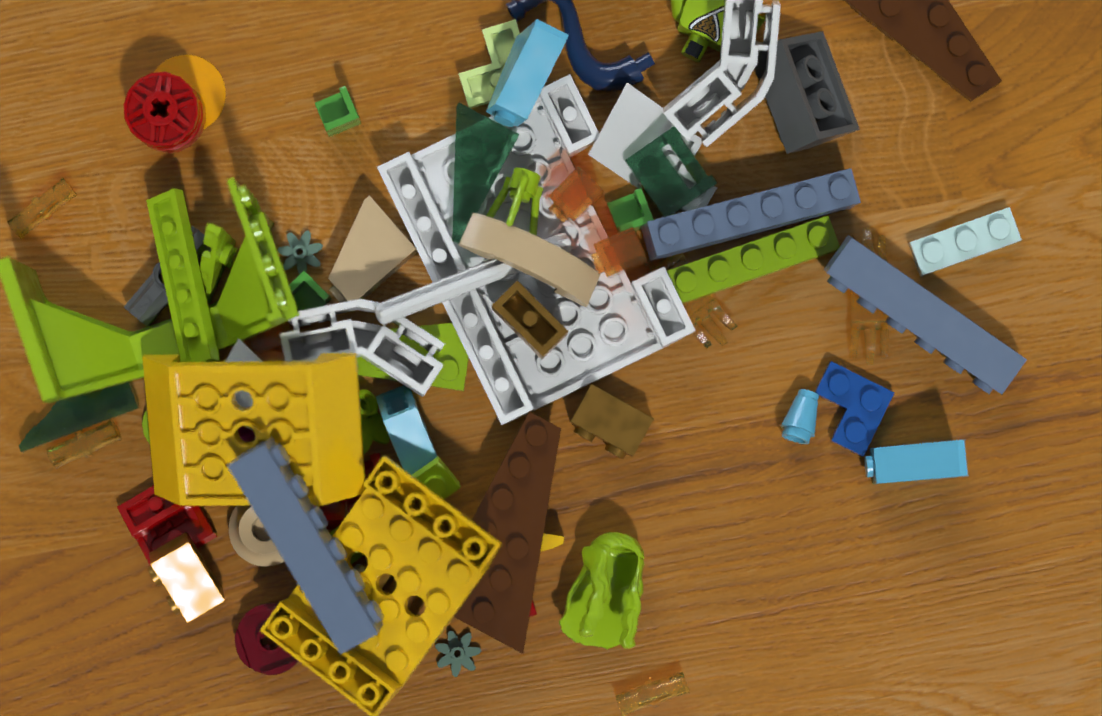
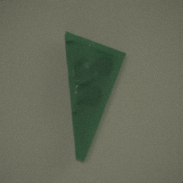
[452,102,519,244]
[18,382,140,452]

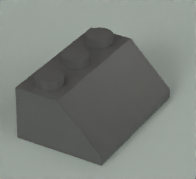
[754,31,860,154]

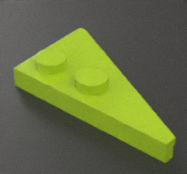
[200,222,238,304]

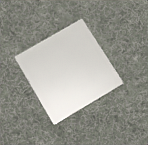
[588,83,672,188]

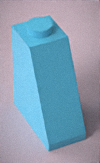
[486,19,569,127]
[376,385,438,475]
[864,440,968,484]

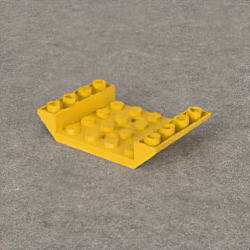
[142,353,366,506]
[260,456,502,716]

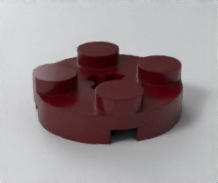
[235,603,298,675]

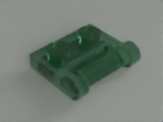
[625,126,718,217]

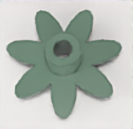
[277,230,323,274]
[435,631,481,677]

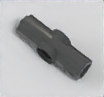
[124,225,212,327]

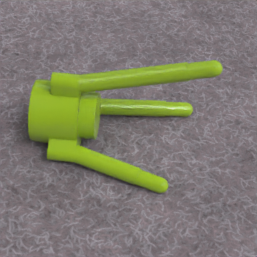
[486,167,543,236]

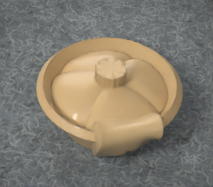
[228,506,285,567]

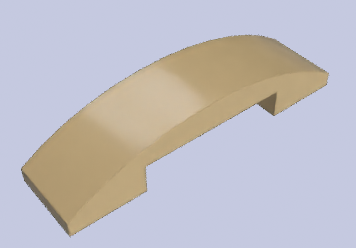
[458,212,601,307]

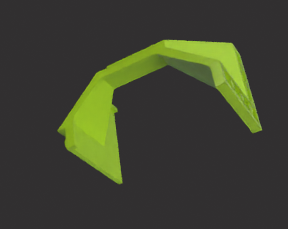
[0,178,299,403]

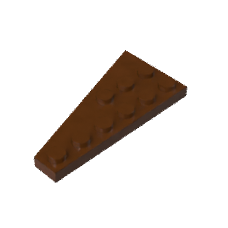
[844,0,1002,102]
[454,411,561,654]

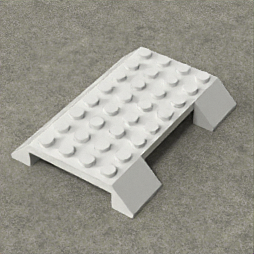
[377,74,696,425]

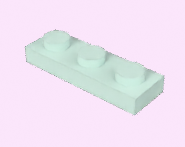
[908,207,1022,277]

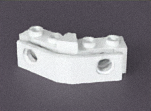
[663,0,781,147]
[280,299,444,397]

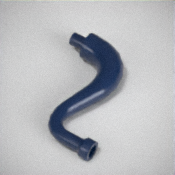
[505,0,655,92]

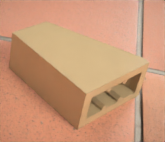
[328,195,418,303]

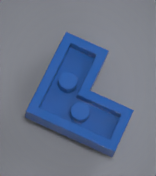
[815,361,895,457]

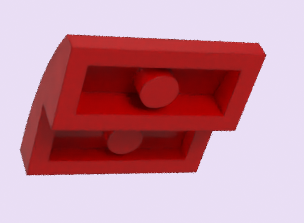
[117,485,217,566]

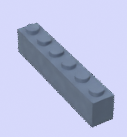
[641,168,861,261]
[824,235,1027,394]
[227,437,384,654]

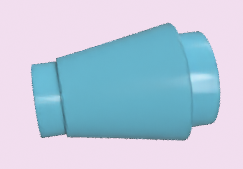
[781,389,819,444]

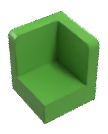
[315,86,362,137]
[607,188,654,237]
[289,271,332,311]

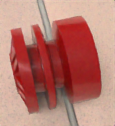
[123,72,206,153]

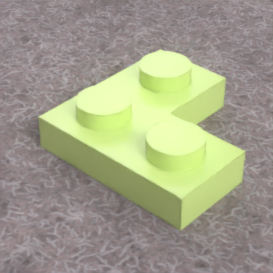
[458,19,520,109]

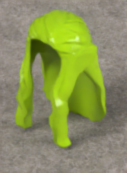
[559,532,645,649]

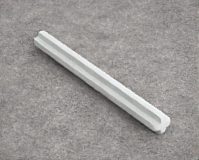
[375,233,572,325]

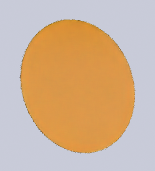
[153,55,226,129]

